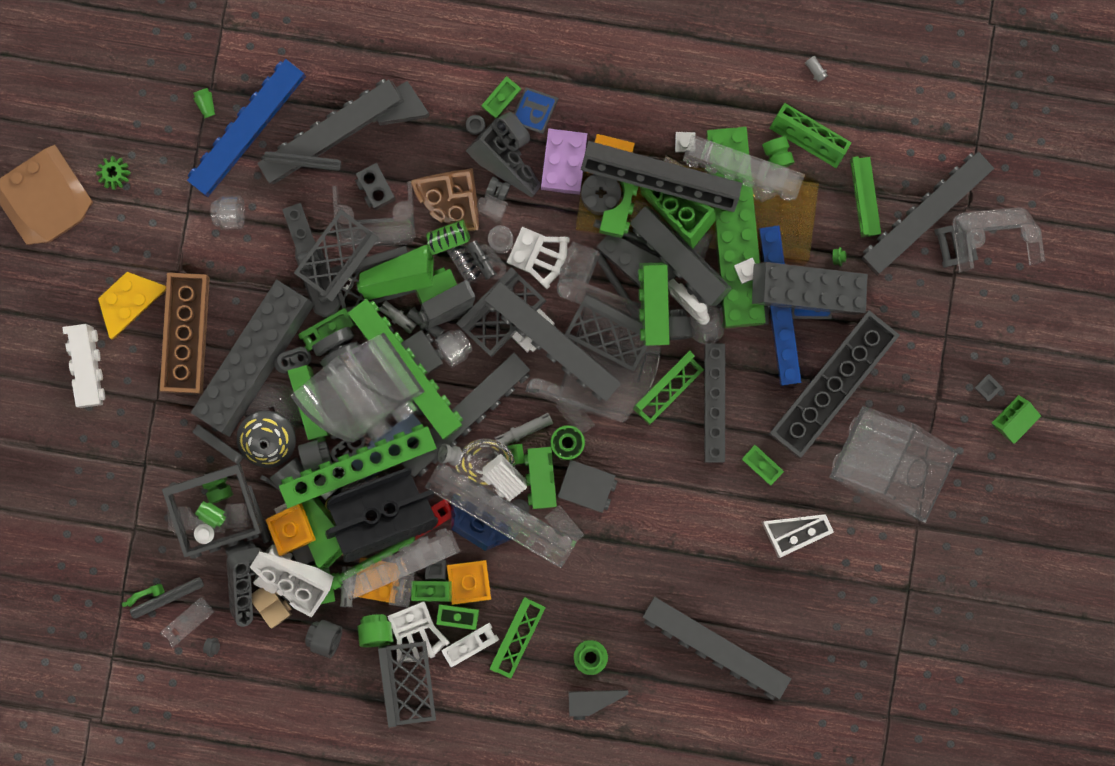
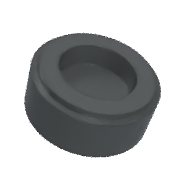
[466,115,485,135]

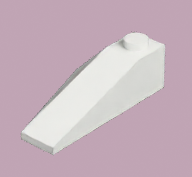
[250,551,334,617]

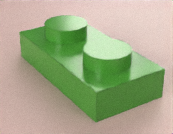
[481,76,521,119]
[741,445,784,486]
[411,581,452,602]

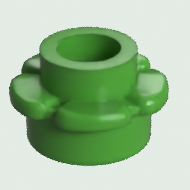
[833,247,846,267]

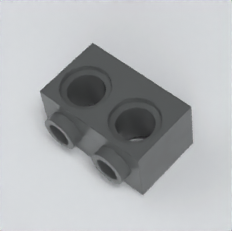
[355,163,396,211]

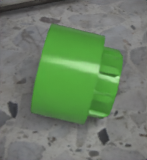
[551,425,585,460]
[357,614,393,647]
[574,640,608,675]

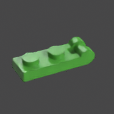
[298,308,355,352]

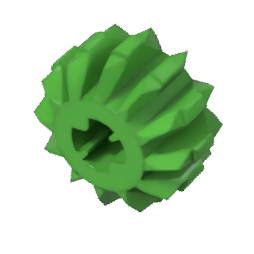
[96,156,131,190]

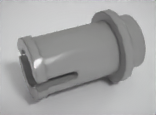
[805,56,828,82]

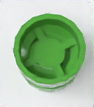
[762,136,795,171]
[202,477,234,504]

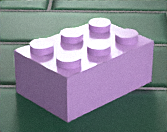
[541,129,587,195]

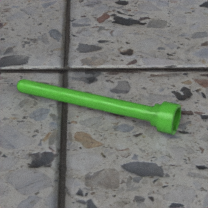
[330,537,415,590]

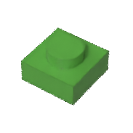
[503,444,525,465]

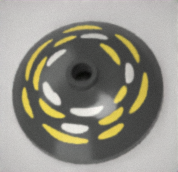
[236,411,296,468]

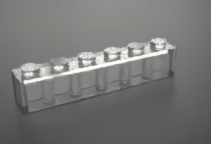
[683,135,805,201]
[341,528,461,600]

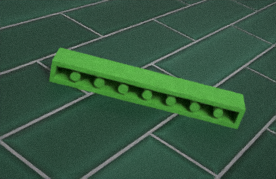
[348,298,463,440]

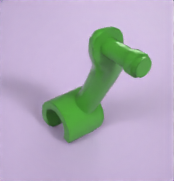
[122,584,165,607]

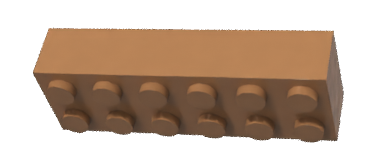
[160,273,210,394]

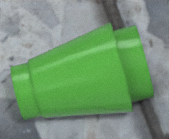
[193,88,216,118]

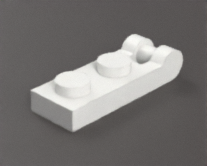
[668,279,710,325]
[441,623,499,667]

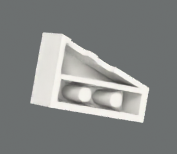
[762,514,834,558]

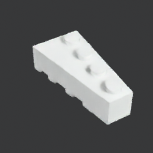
[62,324,105,408]

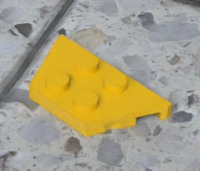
[98,272,166,340]

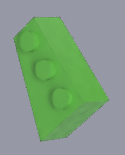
[524,447,557,509]

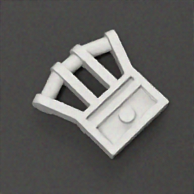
[507,227,570,289]
[387,601,450,664]

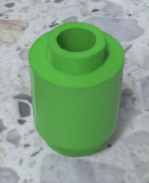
[195,501,226,529]

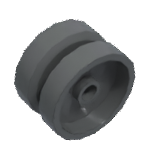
[312,327,363,372]

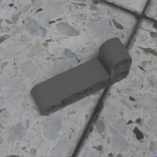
[227,548,263,627]

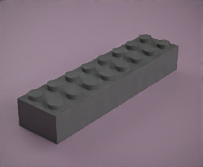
[191,280,315,437]
[768,310,900,459]

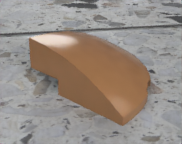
[411,168,479,231]

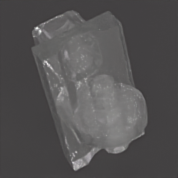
[389,569,415,608]

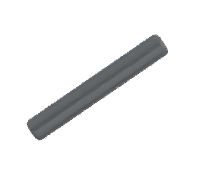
[264,151,341,171]
[130,577,204,619]

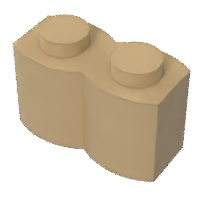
[252,588,292,629]

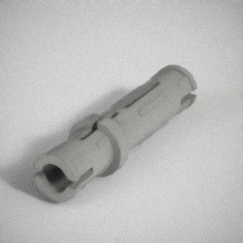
[494,413,553,448]

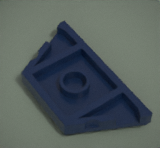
[451,491,519,551]

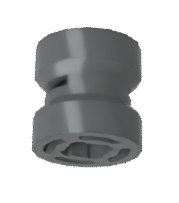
[485,176,511,202]

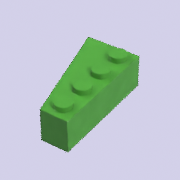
[639,186,716,249]
[638,262,669,346]

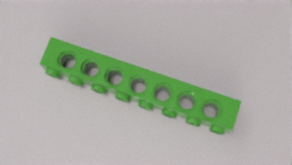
[279,424,437,508]

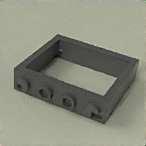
[162,463,263,559]

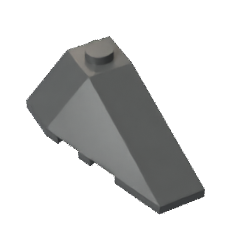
[466,122,541,197]

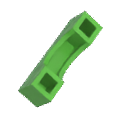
[599,181,638,238]

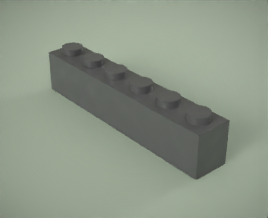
[630,206,732,306]

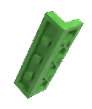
[769,103,852,168]
[850,156,881,237]
[633,351,704,425]
[490,597,546,679]

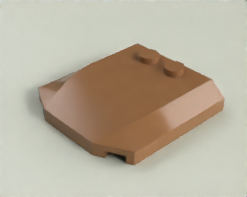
[0,145,93,245]

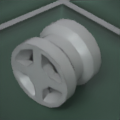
[438,444,461,466]

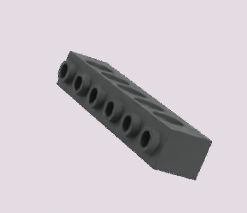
[704,343,725,463]

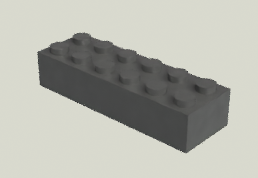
[752,262,868,315]

